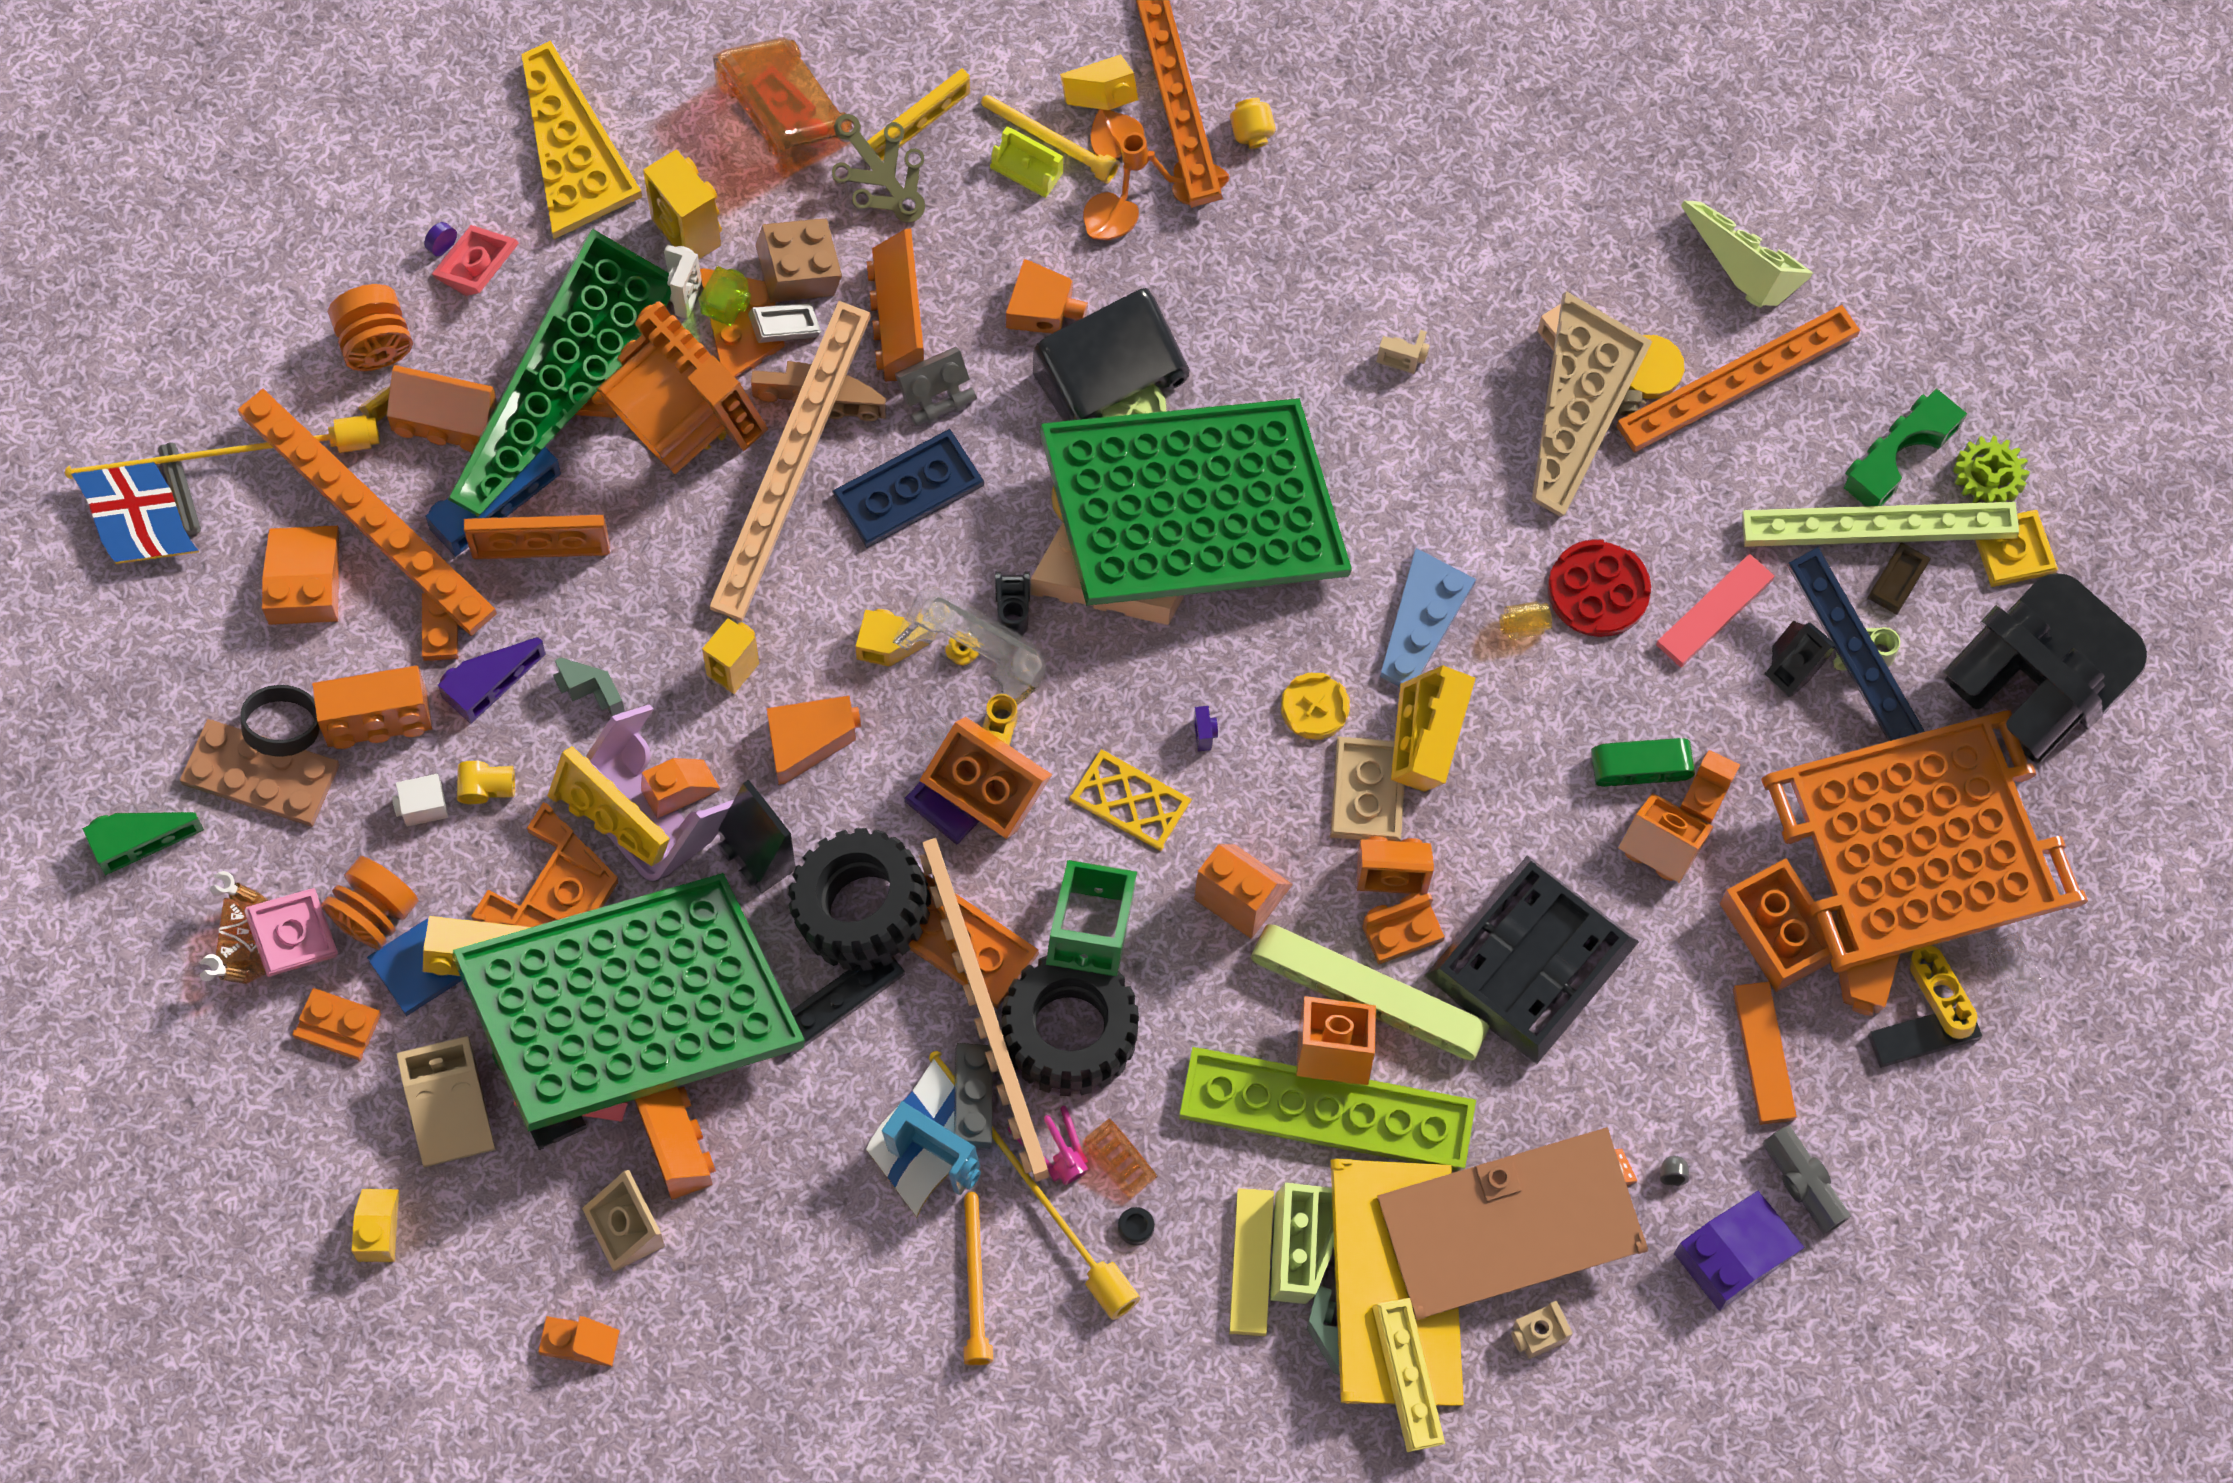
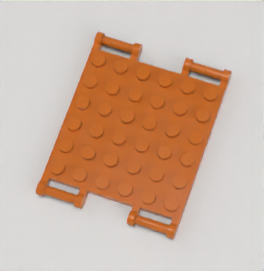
[1761,710,2088,973]

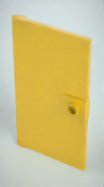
[1330,1159,1464,1406]

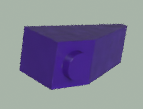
[438,637,546,724]

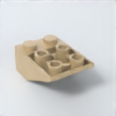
[396,1036,495,1168]

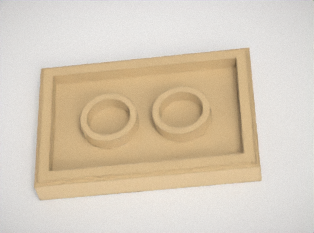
[1330,736,1404,842]

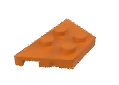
[700,268,785,378]

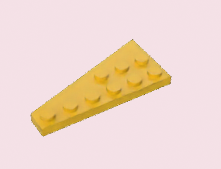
[521,40,642,239]

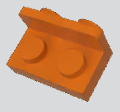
[1362,893,1445,965]

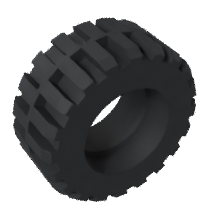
[788,828,931,971]
[1001,954,1139,1097]

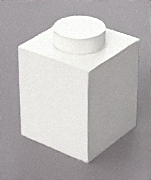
[392,774,448,827]

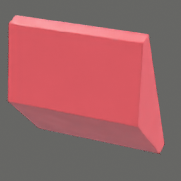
[432,225,519,296]

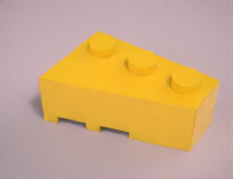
[1391,665,1476,792]

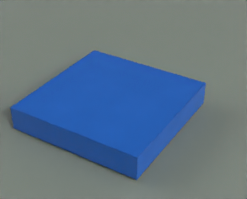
[367,918,462,1017]

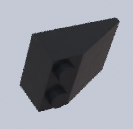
[718,780,796,894]

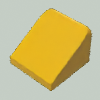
[358,386,390,422]

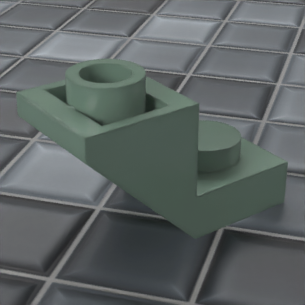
[553,657,625,717]
[1307,1286,1340,1375]

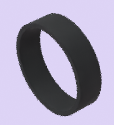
[241,685,320,757]

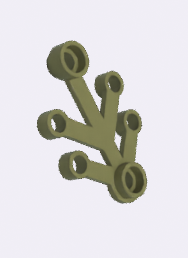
[832,114,925,223]

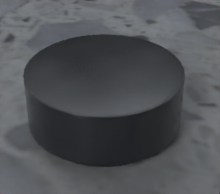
[1118,1207,1155,1245]

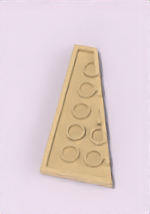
[1532,291,1652,517]

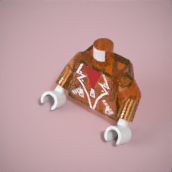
[199,871,270,984]

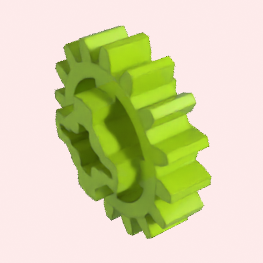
[1953,435,2030,503]

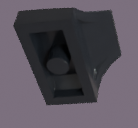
[1764,620,1836,697]

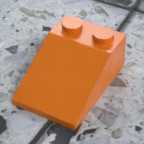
[262,525,339,625]

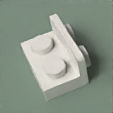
[664,245,702,319]

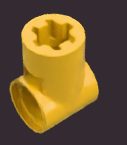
[982,694,1018,746]
[457,761,515,805]

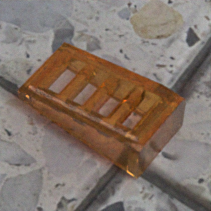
[1083,1118,1158,1200]

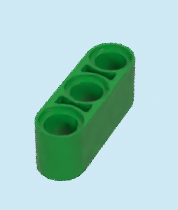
[1591,738,1695,787]

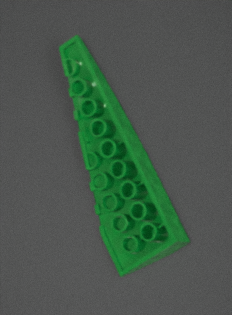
[448,228,671,517]

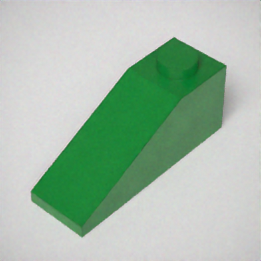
[82,812,204,876]

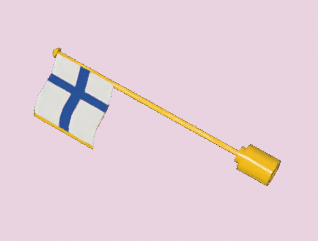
[866,1051,1141,1320]

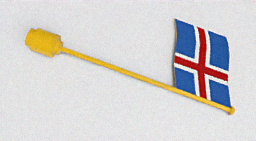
[64,415,380,564]

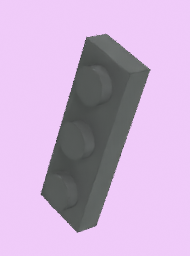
[954,1043,993,1149]

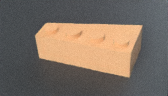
[1031,523,1184,625]

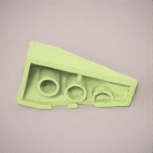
[1681,200,1813,308]

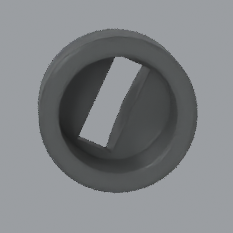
[1660,1155,1689,1186]

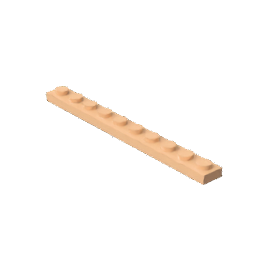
[710,301,871,622]
[919,838,1049,1182]

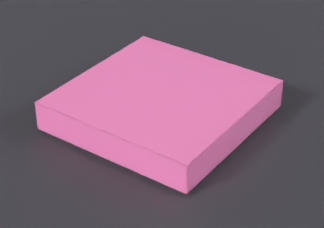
[244,888,338,977]

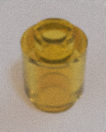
[1499,601,1552,640]

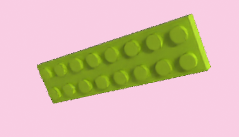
[1179,1047,1476,1171]

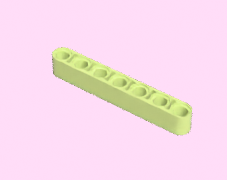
[1250,924,1489,1060]

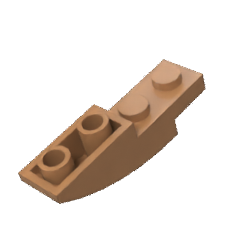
[751,361,886,421]

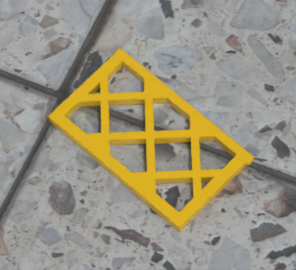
[1069,749,1192,851]

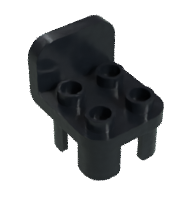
[1942,573,2147,765]

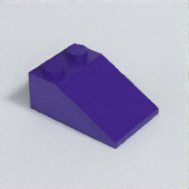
[1674,1190,1805,1311]

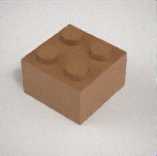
[755,218,842,303]

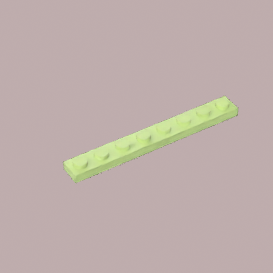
[1742,502,2019,547]

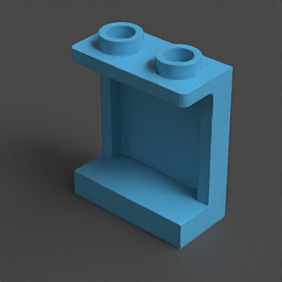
[881,1101,981,1195]

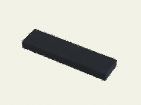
[787,957,905,1057]

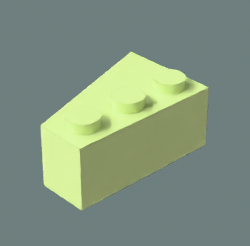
[1270,1183,1334,1304]

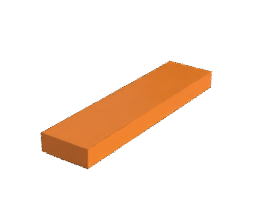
[1732,981,1797,1125]

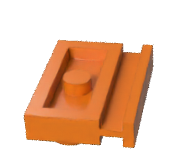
[292,988,381,1061]

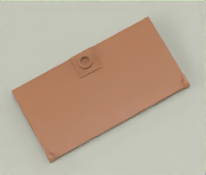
[1377,1127,1648,1321]

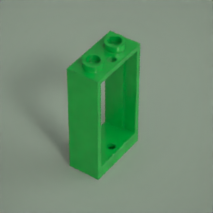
[1046,860,1137,976]

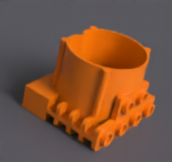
[597,301,768,475]

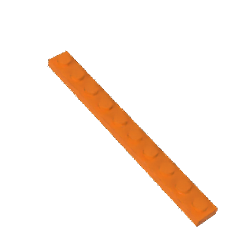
[237,388,497,636]

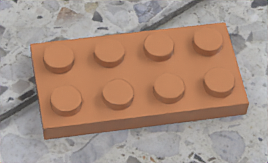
[180,719,340,827]

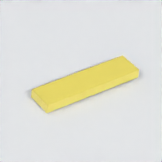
[1229,1188,1274,1336]
[1372,1298,1445,1452]

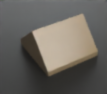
[582,1170,665,1271]

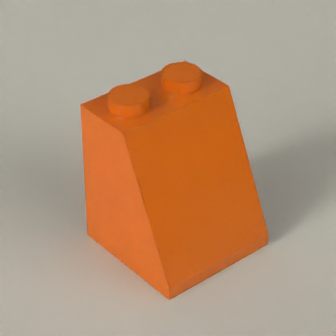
[1194,844,1293,939]

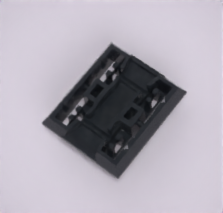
[1424,855,1639,1065]

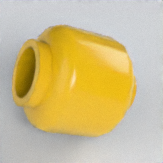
[1230,98,1276,149]

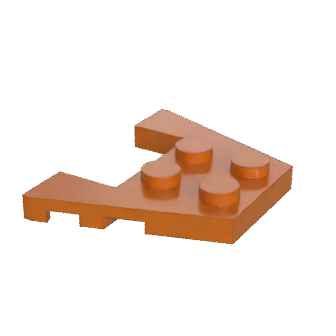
[471,802,619,927]

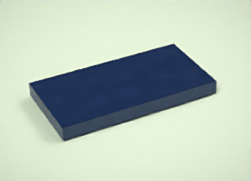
[832,429,984,548]

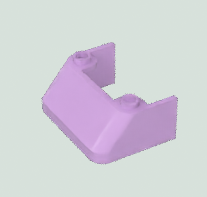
[586,704,734,881]

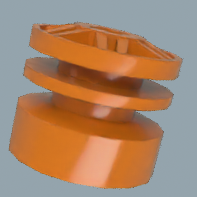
[327,284,413,371]
[321,856,419,950]

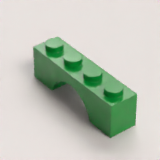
[1844,388,1967,507]

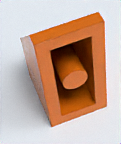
[641,758,720,819]

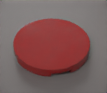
[1548,539,1651,637]

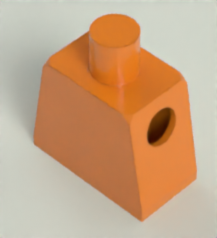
[1006,259,1088,334]

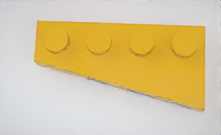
[547,746,670,867]

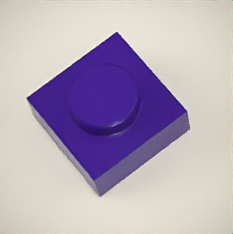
[1193,706,1218,752]

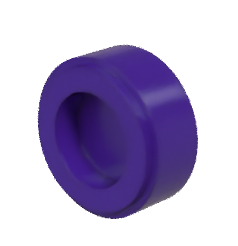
[424,222,457,257]

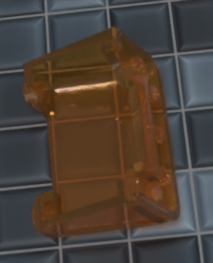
[713,37,853,180]

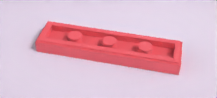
[1656,554,1775,668]

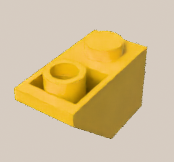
[855,609,933,667]

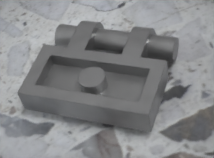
[895,346,977,426]

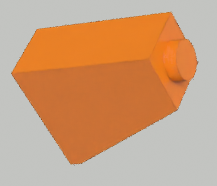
[766,695,861,785]
[1831,910,1900,1016]

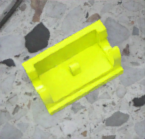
[990,126,1063,198]

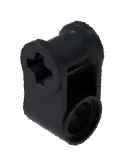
[995,571,1030,639]

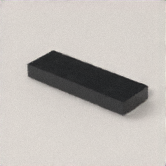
[1868,1007,1982,1068]

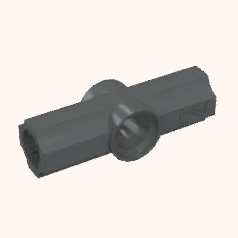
[1762,1125,1851,1235]

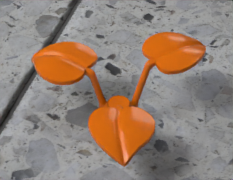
[1083,109,1229,240]

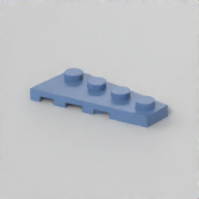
[1380,548,1476,687]

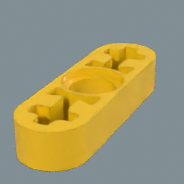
[1910,946,1978,1039]

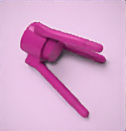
[1007,1105,1089,1185]

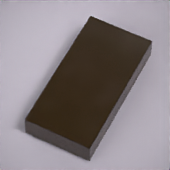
[1867,542,1931,615]

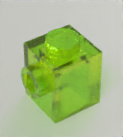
[699,266,751,326]

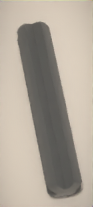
[158,443,201,536]

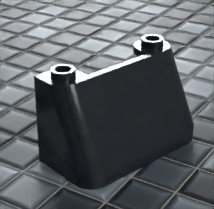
[1033,288,1190,421]

